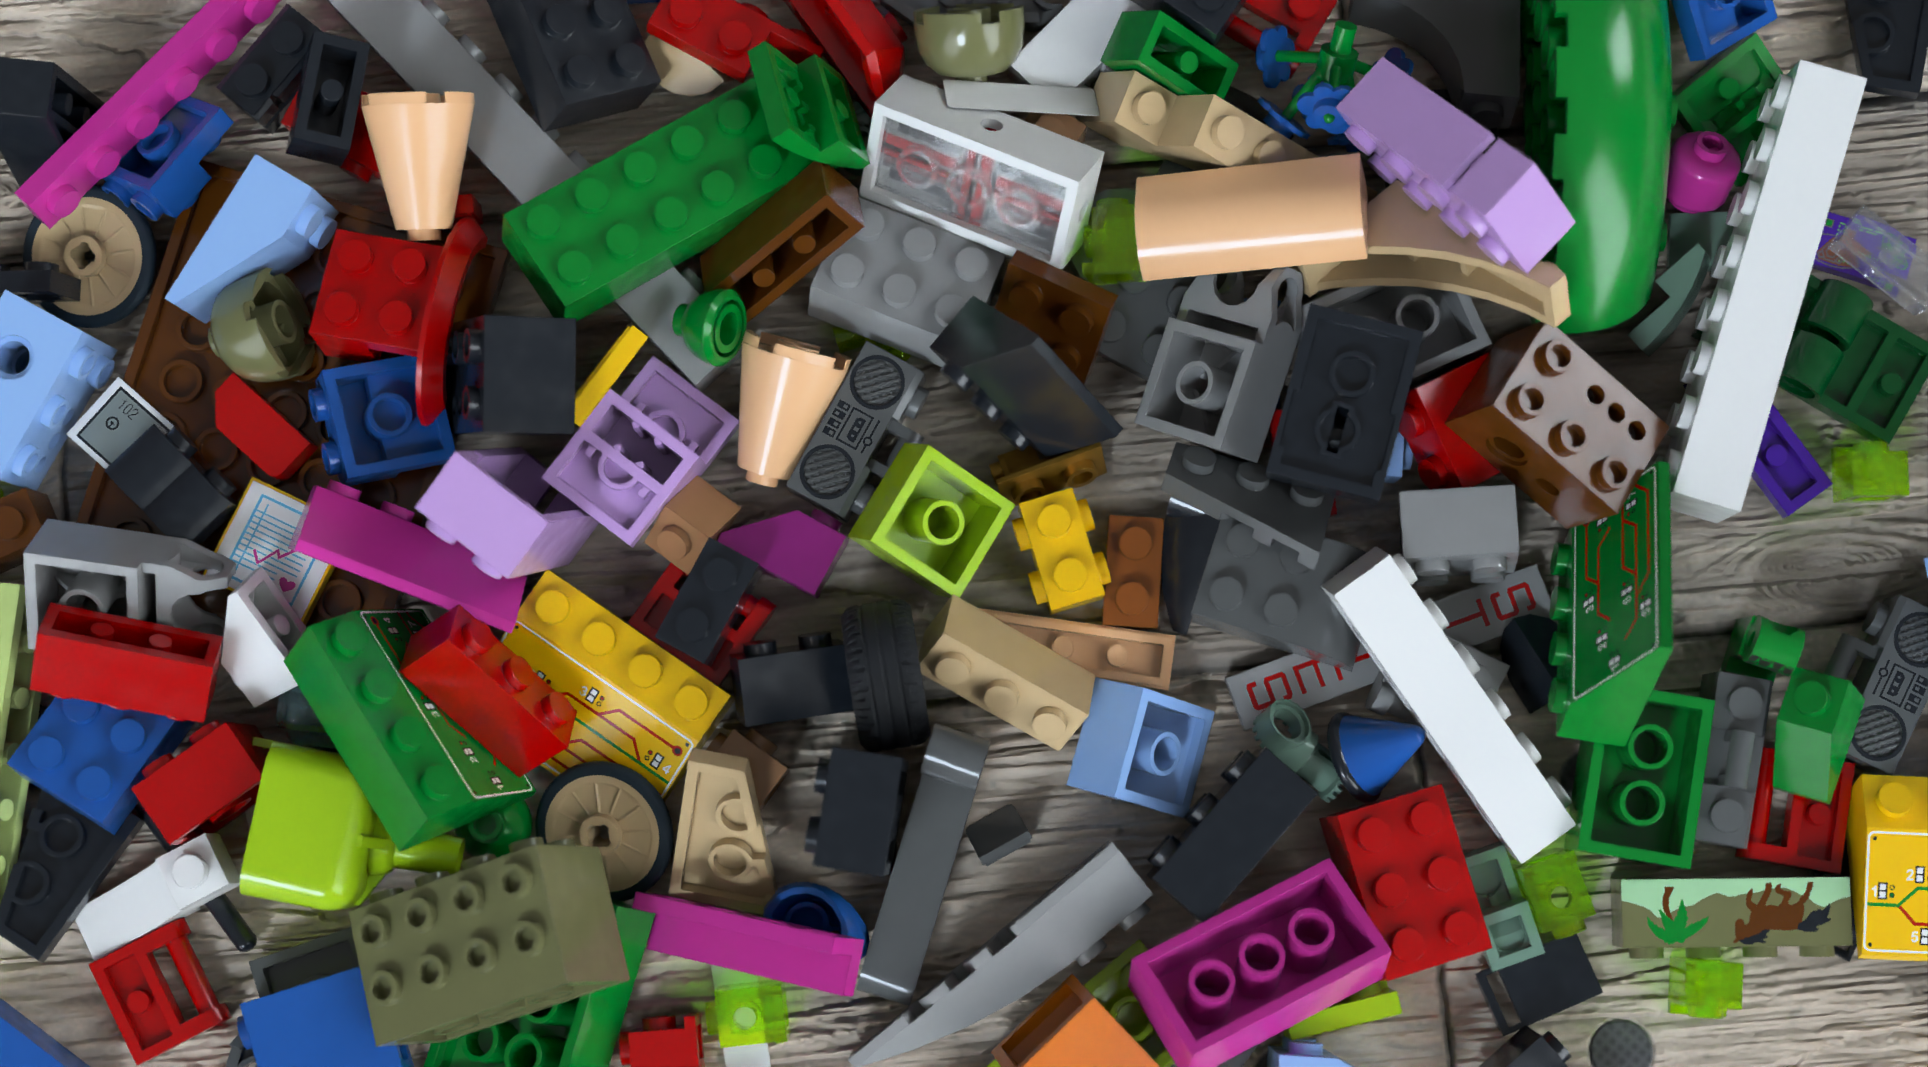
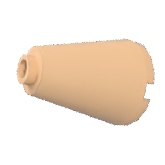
[360,91,475,241]
[737,329,851,487]

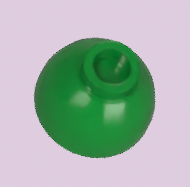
[672,289,747,367]
[455,800,532,858]

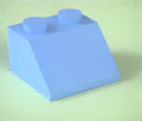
[1066,677,1215,818]

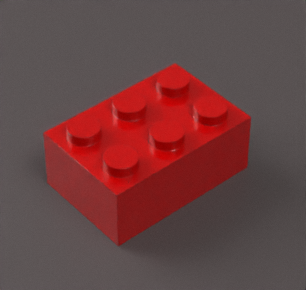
[1319,784,1493,981]

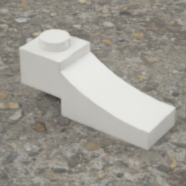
[75,833,240,961]

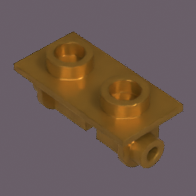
[988,442,1107,506]

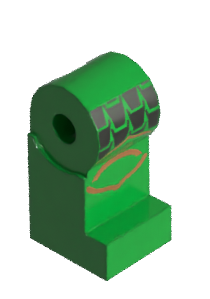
[1720,615,1806,683]

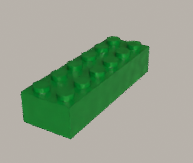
[502,77,841,322]

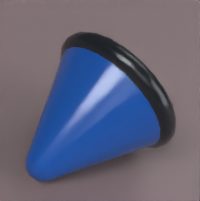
[1327,712,1426,803]

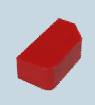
[215,372,319,481]

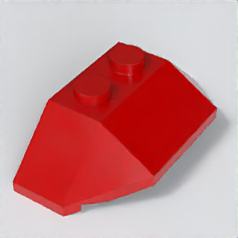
[783,0,908,123]

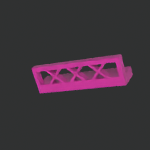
[632,892,865,996]

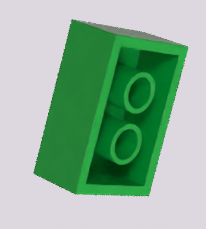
[1564,690,1715,869]

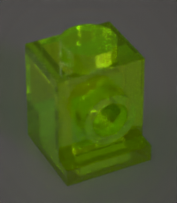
[1082,198,1145,285]
[1831,441,1910,503]
[1512,849,1596,940]
[1668,956,1743,1019]
[705,980,791,1048]

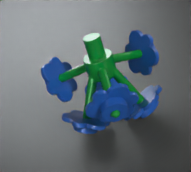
[1256,20,1414,153]

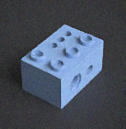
[0,289,117,491]

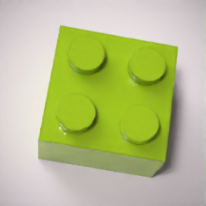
[848,442,1015,598]

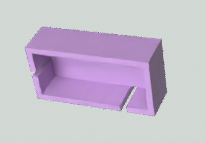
[1335,57,1576,274]
[415,447,599,580]

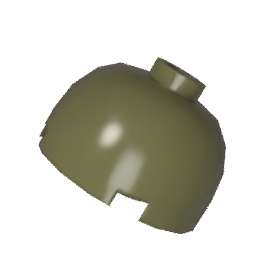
[913,3,1025,82]
[208,268,315,382]

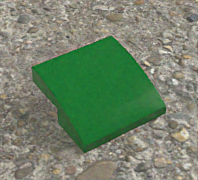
[1672,33,1783,187]
[747,41,870,169]

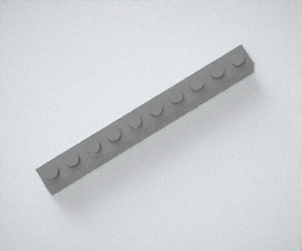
[327,0,742,392]

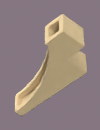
[1080,70,1378,203]
[1271,180,1571,328]

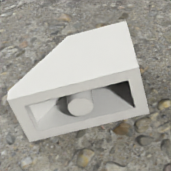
[221,566,307,708]

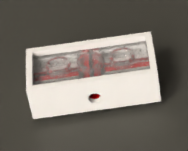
[859,74,1105,270]

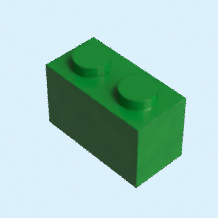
[1100,10,1240,100]

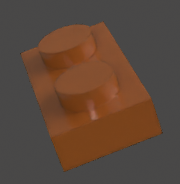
[1102,515,1164,630]

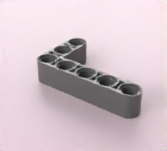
[856,723,991,1006]

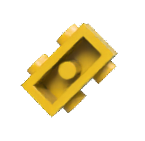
[1011,488,1111,615]

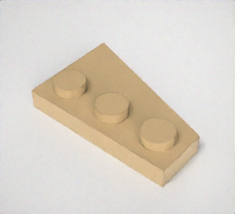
[668,748,778,914]

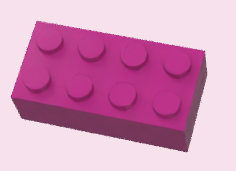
[1128,858,1392,1067]

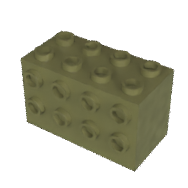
[348,837,630,1047]

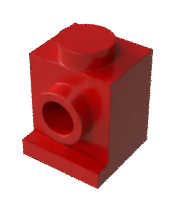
[619,1012,705,1067]

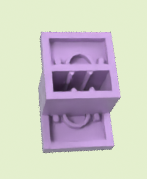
[541,355,739,548]

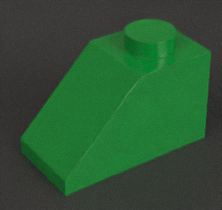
[1773,667,1865,805]

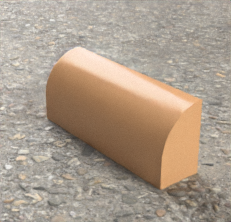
[1135,153,1368,281]

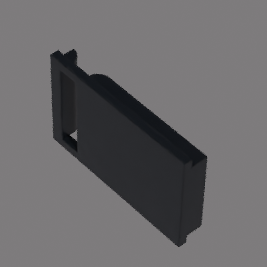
[1475,930,1603,1036]

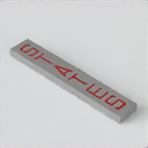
[1224,564,1551,731]

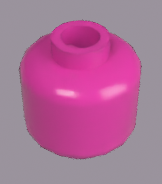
[1667,131,1741,214]

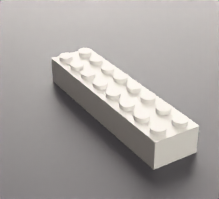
[1654,60,1867,524]

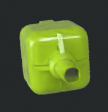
[239,737,465,910]

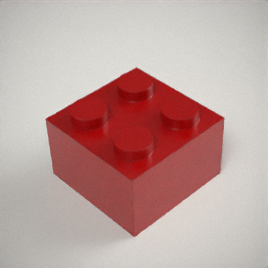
[131,720,269,845]

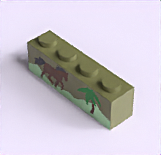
[1610,876,1853,959]

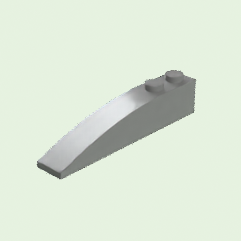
[848,841,1153,1067]

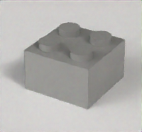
[1398,485,1520,586]

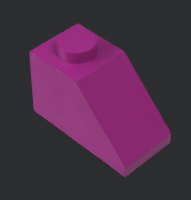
[717,508,849,599]

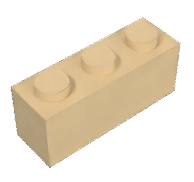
[918,594,1095,751]

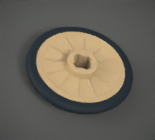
[23,185,157,328]
[535,761,674,901]

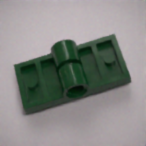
[1691,274,1928,447]

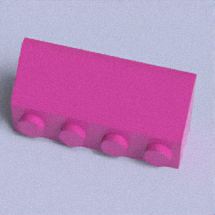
[288,479,527,634]

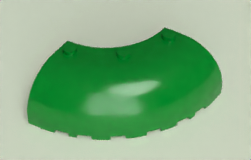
[1520,0,1678,334]

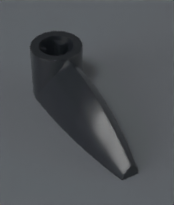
[1161,496,1220,635]

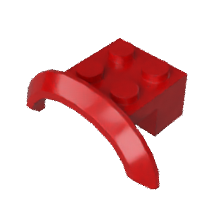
[309,217,488,426]

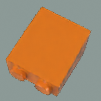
[991,974,1160,1067]

